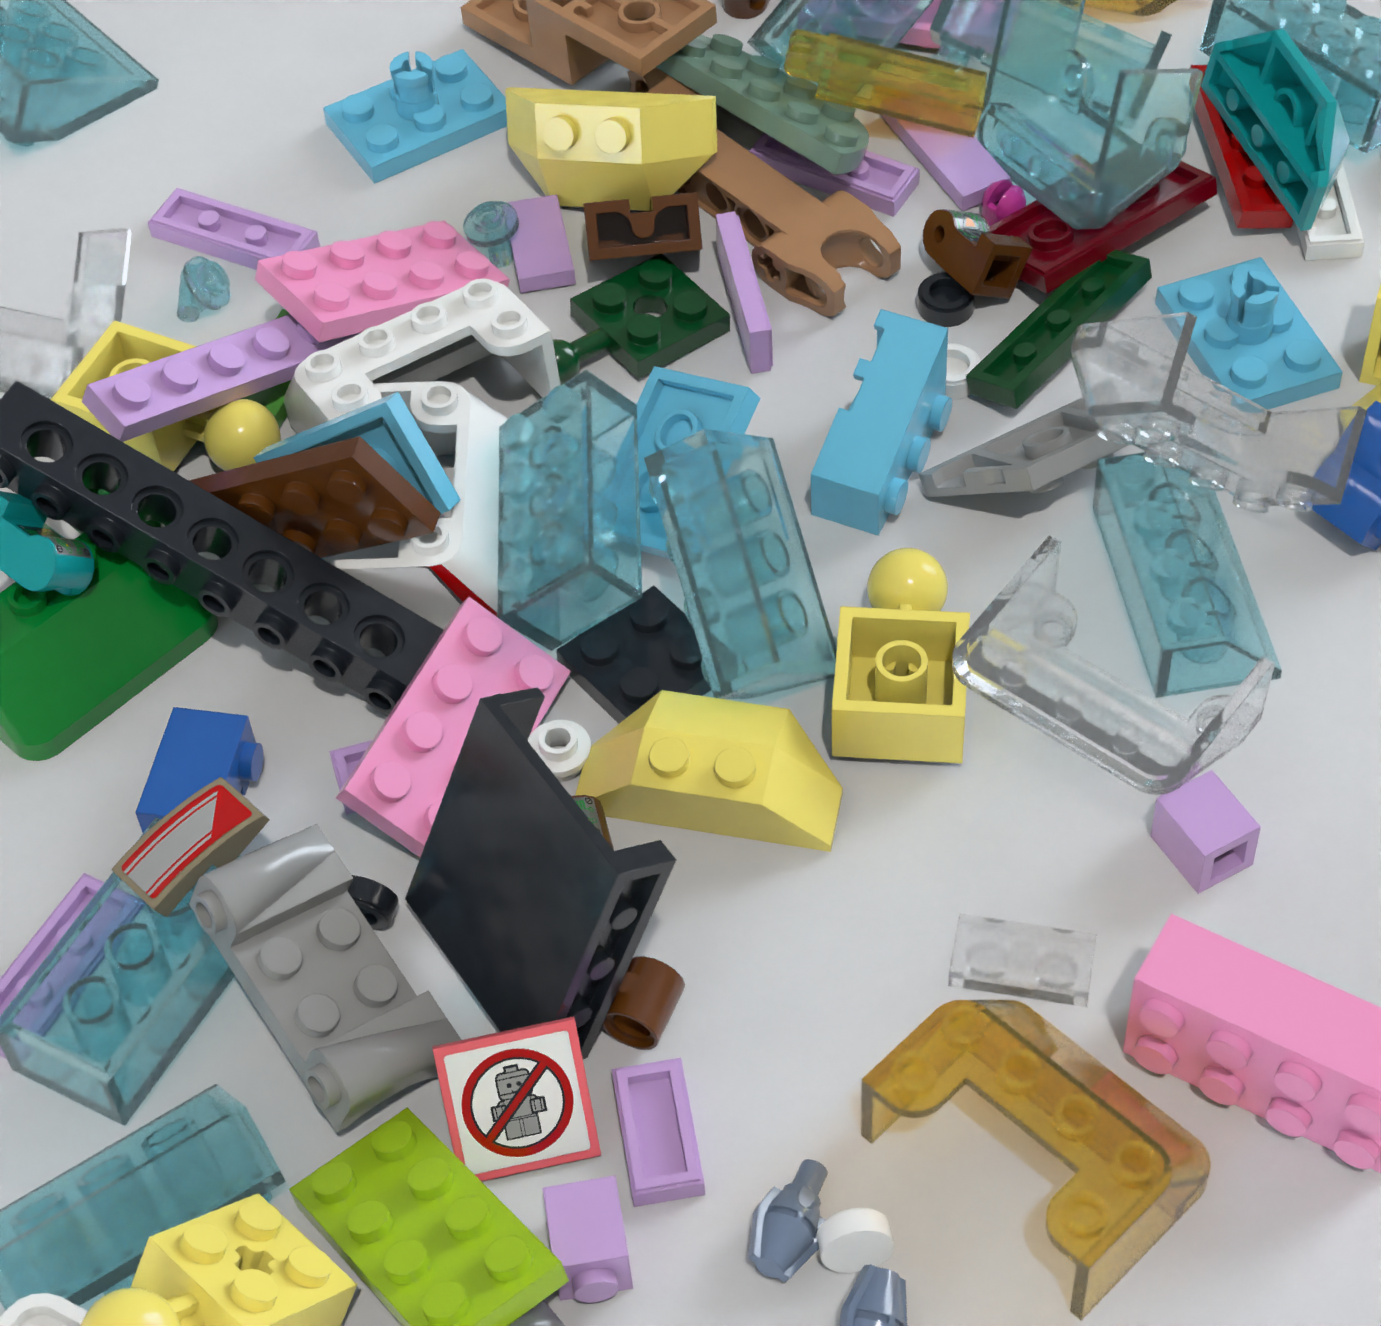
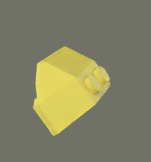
[505,87,717,211]
[575,690,843,852]

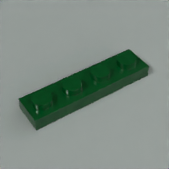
[966,249,1152,409]

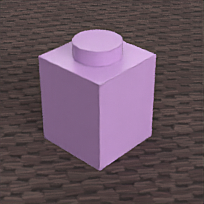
[1151,770,1261,894]
[543,1175,633,1303]

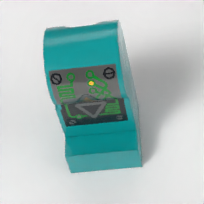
[0,491,94,596]

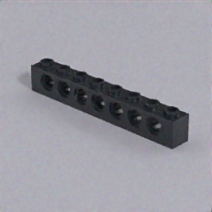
[0,380,443,714]

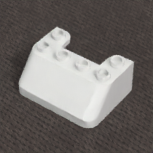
[284,279,564,433]

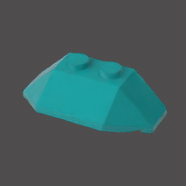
[1201,29,1350,231]

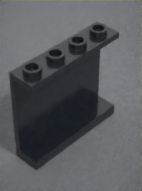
[405,687,676,1059]

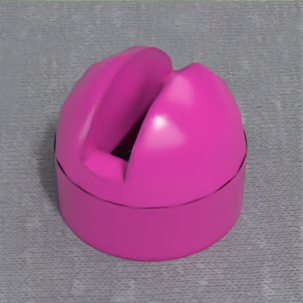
[981,179,1026,226]

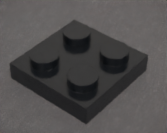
[556,585,735,724]

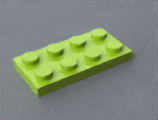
[289,1107,569,1326]

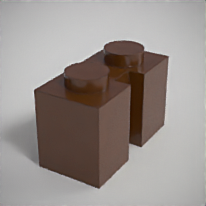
[583,192,703,261]

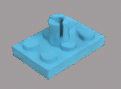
[323,49,507,184]
[1155,257,1343,420]
[579,366,761,563]
[253,392,461,559]

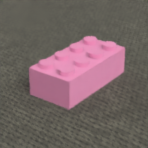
[1123,914,1381,1173]

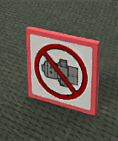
[432,1016,601,1181]

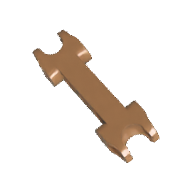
[627,67,901,316]

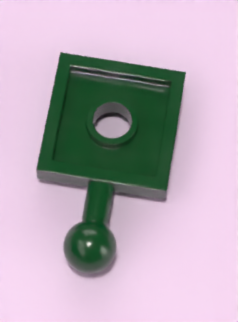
[553,254,730,385]

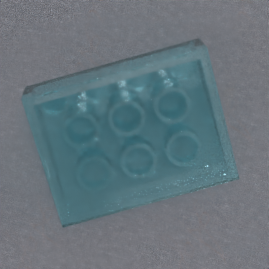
[0,0,159,146]

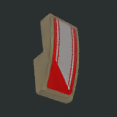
[111,777,270,918]

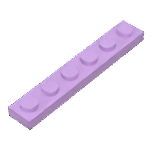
[82,314,360,442]

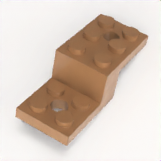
[460,0,717,85]

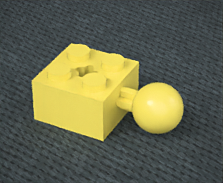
[51,320,281,472]
[832,548,970,763]
[80,1193,358,1326]

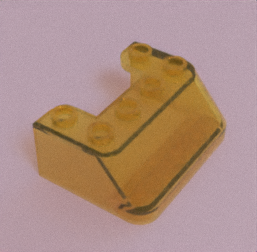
[861,999,1211,1321]

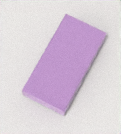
[503,194,576,293]
[612,1058,705,1207]

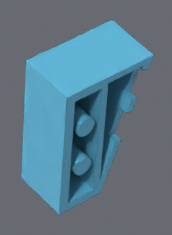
[811,309,953,536]

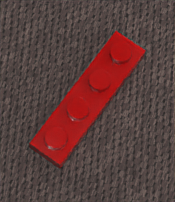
[1186,65,1293,229]

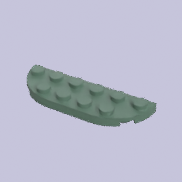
[656,34,869,175]

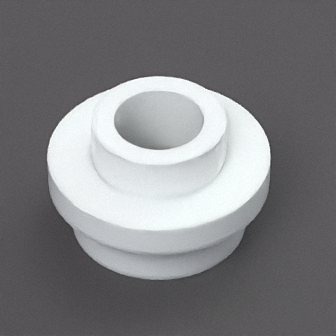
[528,720,591,782]

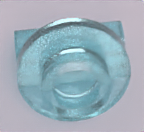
[463,201,519,268]
[177,256,230,322]

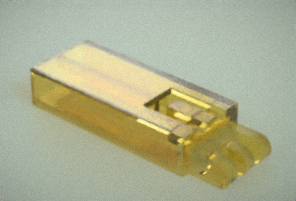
[784,29,987,138]

